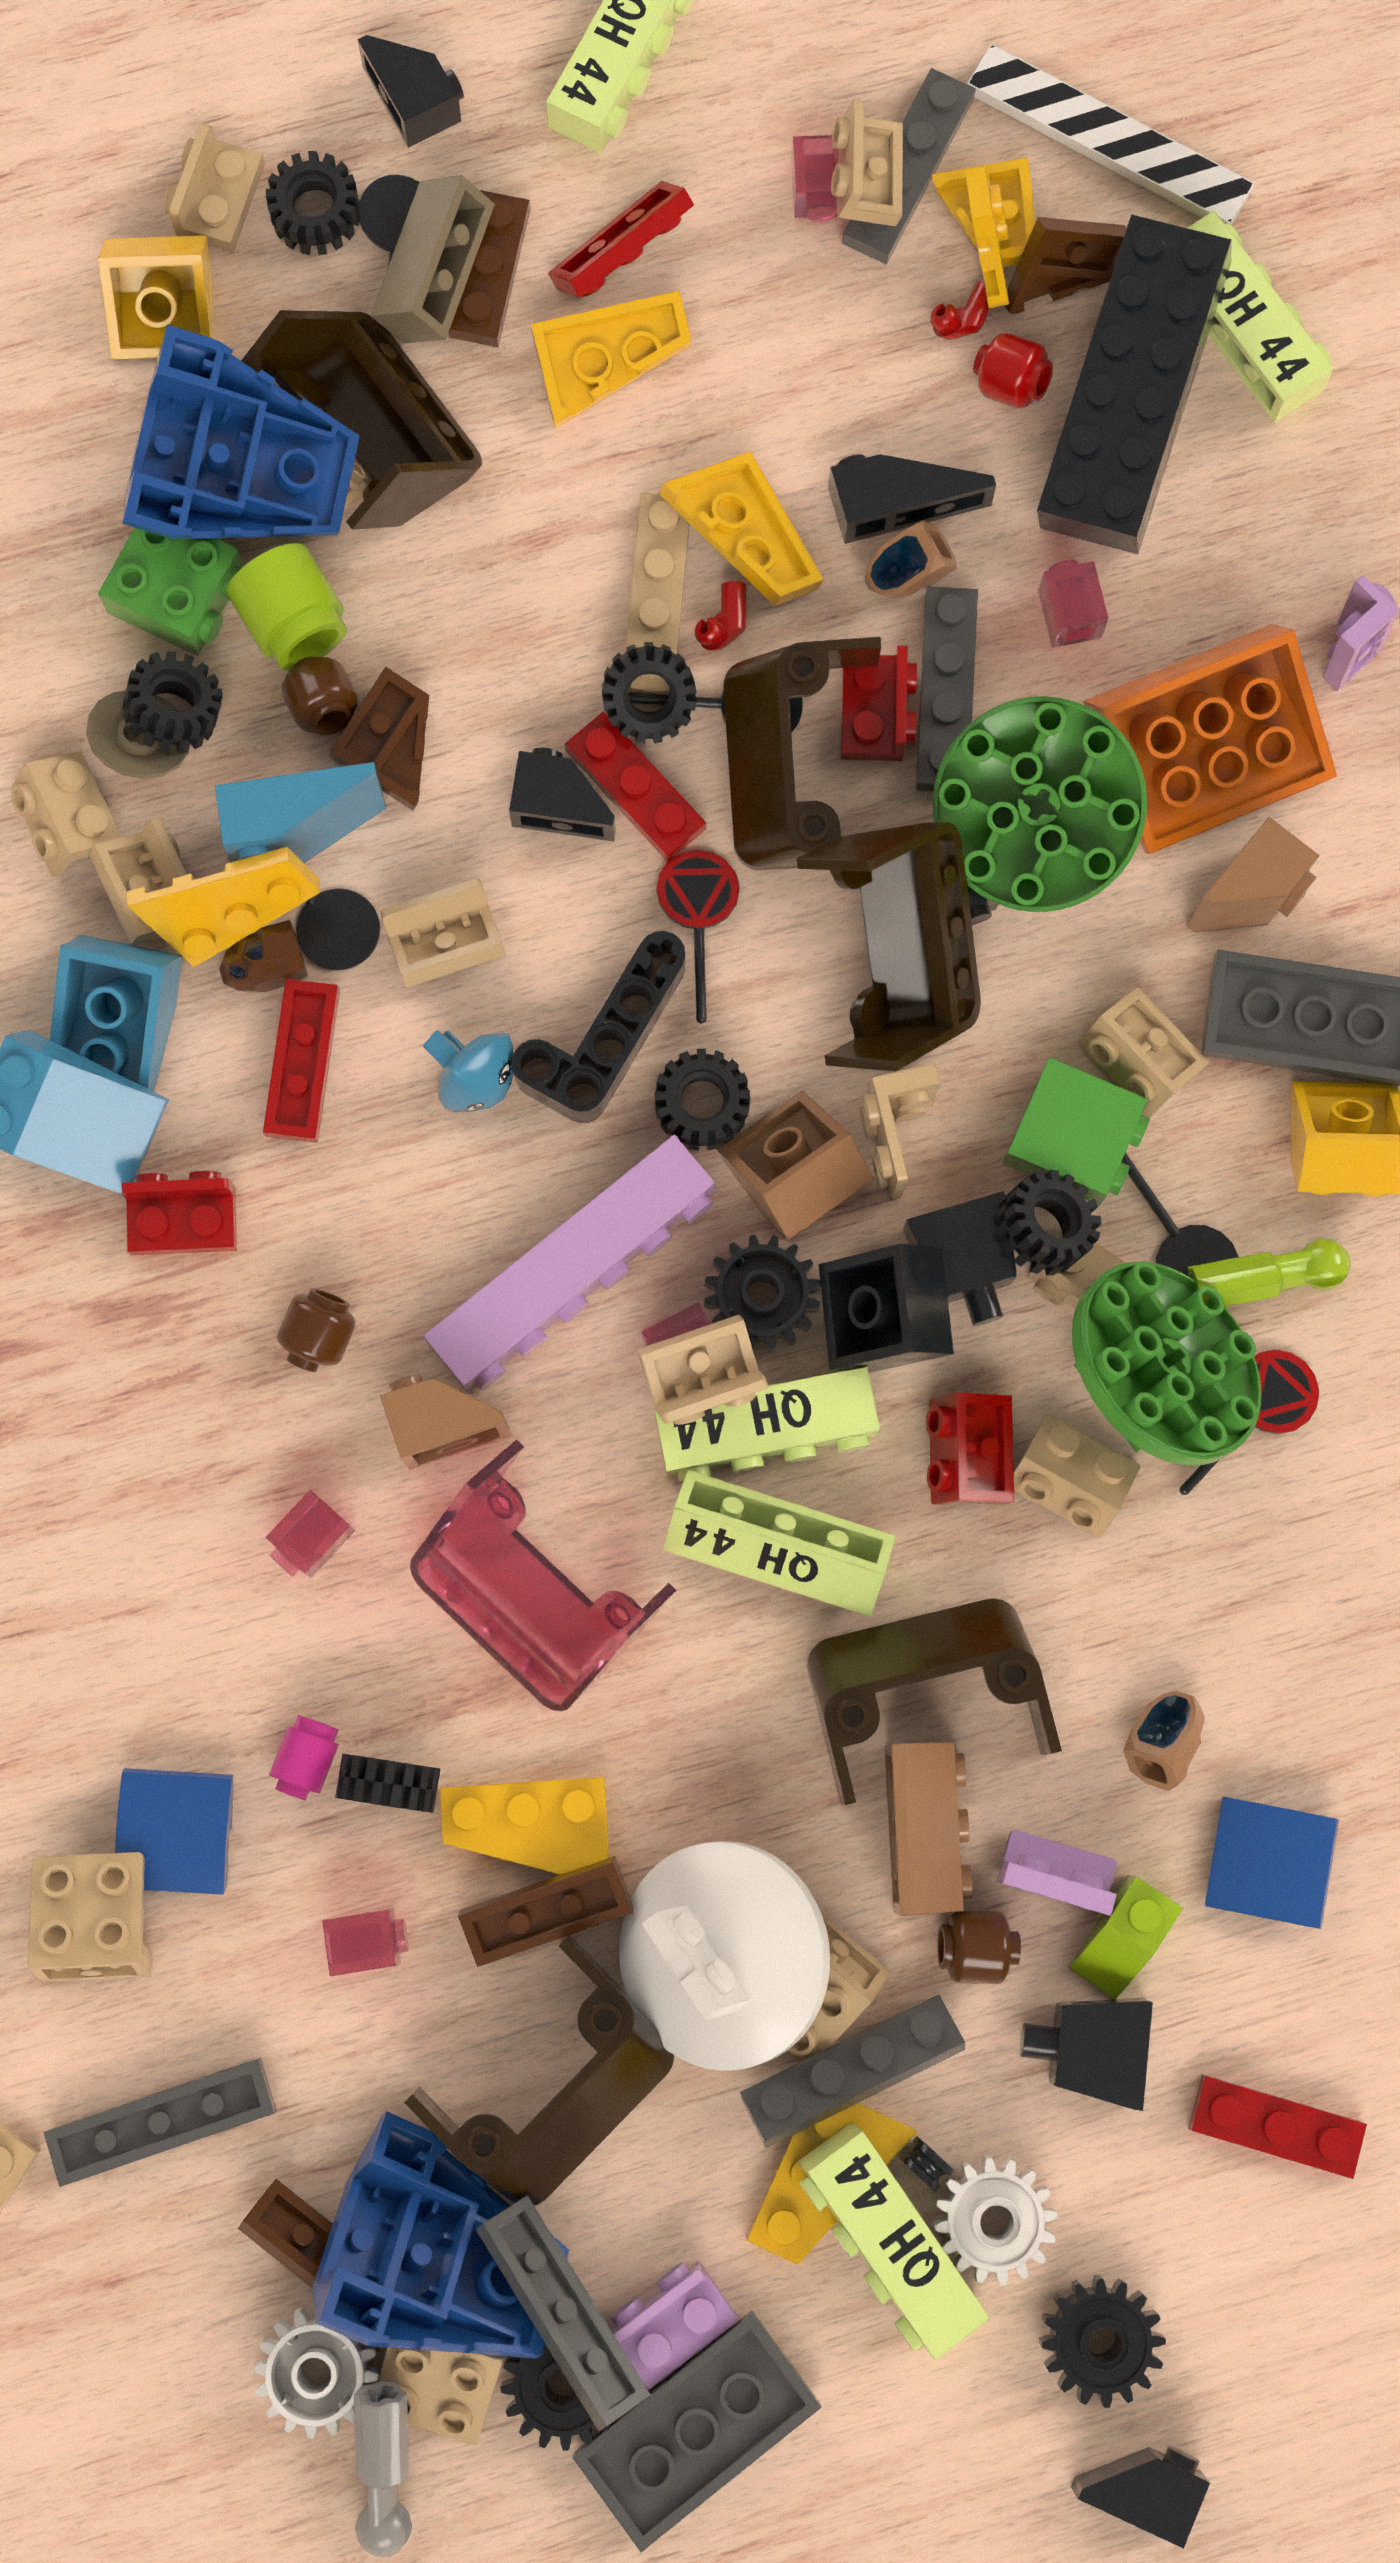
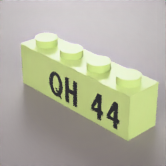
[546,0,694,153]
[1187,211,1333,423]
[654,1367,880,1483]
[663,1470,896,1617]
[797,2122,990,2361]

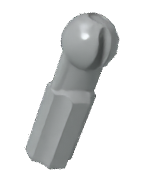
[354,2381,412,2557]

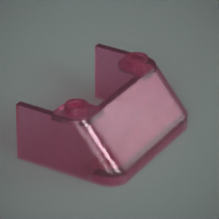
[410,1439,676,1711]

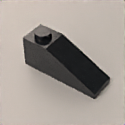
[828,454,996,544]

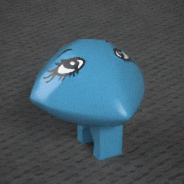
[423,1030,513,1112]

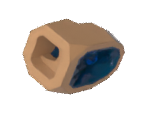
[865,521,957,599]
[1123,1691,1205,1791]

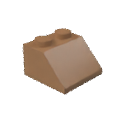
[1187,817,1320,932]
[717,1090,874,1240]
[380,1374,511,1469]

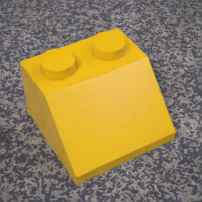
[98,235,214,359]
[1290,1081,1400,1197]

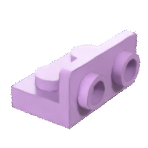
[1323,575,1400,691]
[996,1830,1117,1916]
[610,2261,739,2390]

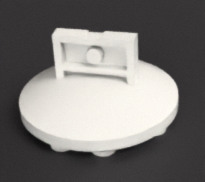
[619,1841,830,2071]

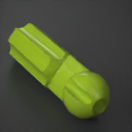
[1188,1238,1351,1307]

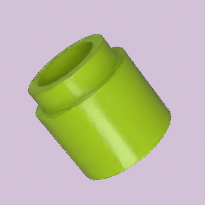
[227,543,347,670]

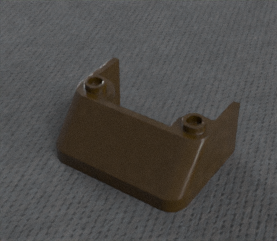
[241,310,482,530]
[723,637,881,870]
[796,822,981,1071]
[807,1598,1062,1805]
[404,1935,674,2206]

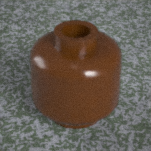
[282,657,358,735]
[277,1288,356,1372]
[937,1911,1021,1984]

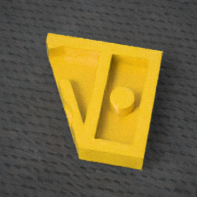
[932,157,1036,267]
[965,166,1009,308]

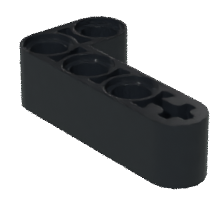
[512,931,685,1123]

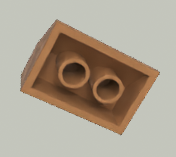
[884,1742,973,1916]

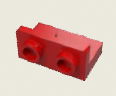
[841,646,917,761]
[121,1171,237,1255]
[926,1392,1014,1505]

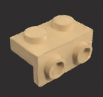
[831,99,903,226]
[11,751,122,877]
[89,817,187,945]
[380,878,506,988]
[637,1315,768,1425]
[1013,1413,1141,1537]

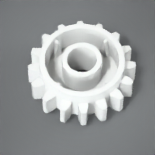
[933,2155,1058,2286]
[253,2307,380,2438]

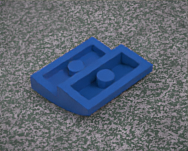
[115,1768,233,1895]
[1205,1797,1339,1929]

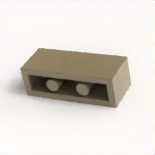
[370,175,495,344]

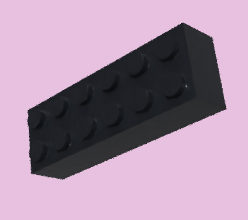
[1037,214,1232,555]

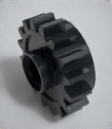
[704,1235,821,1354]
[1039,2275,1166,2408]
[500,2344,611,2451]

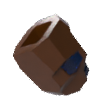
[219,920,308,993]

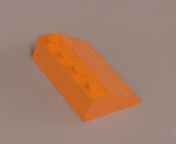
[1083,624,1337,854]

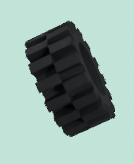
[266,151,359,255]
[602,642,697,744]
[122,651,223,753]
[655,1048,750,1150]
[995,1169,1102,1276]
[335,1753,441,1813]

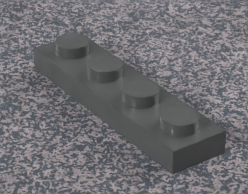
[842,68,976,265]
[916,586,978,791]
[740,1995,965,2148]
[43,2057,277,2187]
[476,2195,650,2431]

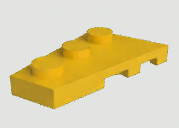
[531,290,691,429]
[659,451,824,606]
[126,847,321,967]
[440,1777,610,1875]
[746,2103,918,2265]

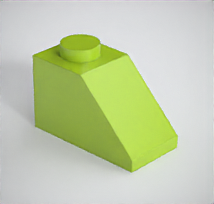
[1068,1875,1183,2000]

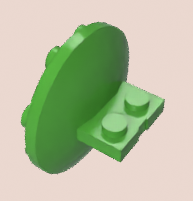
[933,696,1147,912]
[1072,1261,1261,1466]

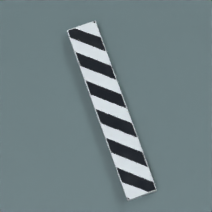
[967,44,1255,225]

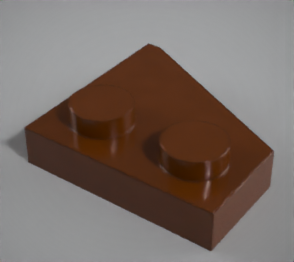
[1004,217,1127,314]
[329,666,430,811]

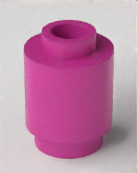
[269,1714,339,1801]

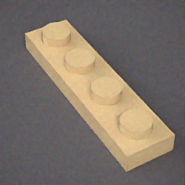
[625,493,690,695]

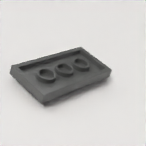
[1201,949,1400,1086]
[572,2310,822,2552]

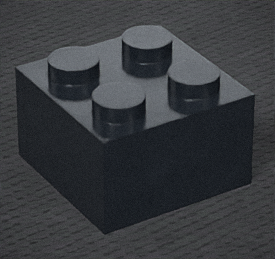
[818,1243,954,1372]

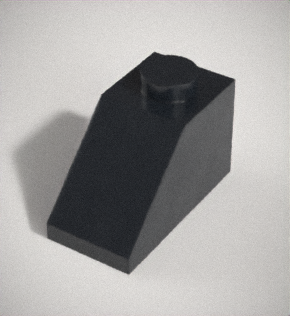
[358,35,464,148]
[509,748,616,842]
[1071,2446,1210,2549]

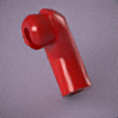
[930,280,991,340]
[694,581,747,651]

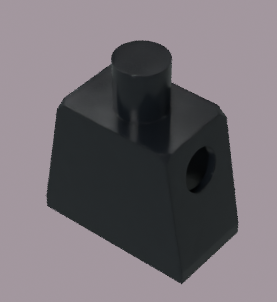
[903,1191,1017,1326]
[1020,1998,1153,2111]

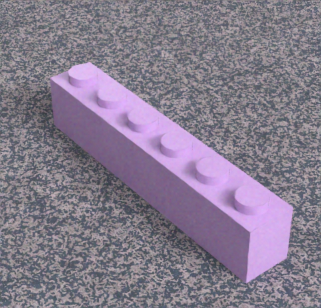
[423,1134,715,1393]

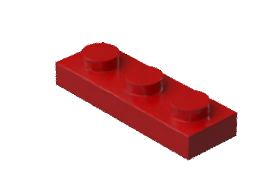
[548,181,694,298]
[564,711,707,862]
[263,979,340,1143]
[1188,2074,1367,2179]

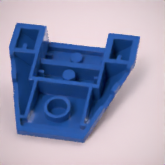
[122,325,360,539]
[312,2111,569,2358]

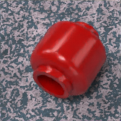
[973,333,1053,408]

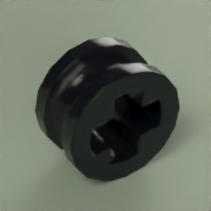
[898,2136,954,2192]

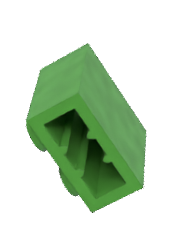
[98,528,244,656]
[1002,1057,1150,1205]

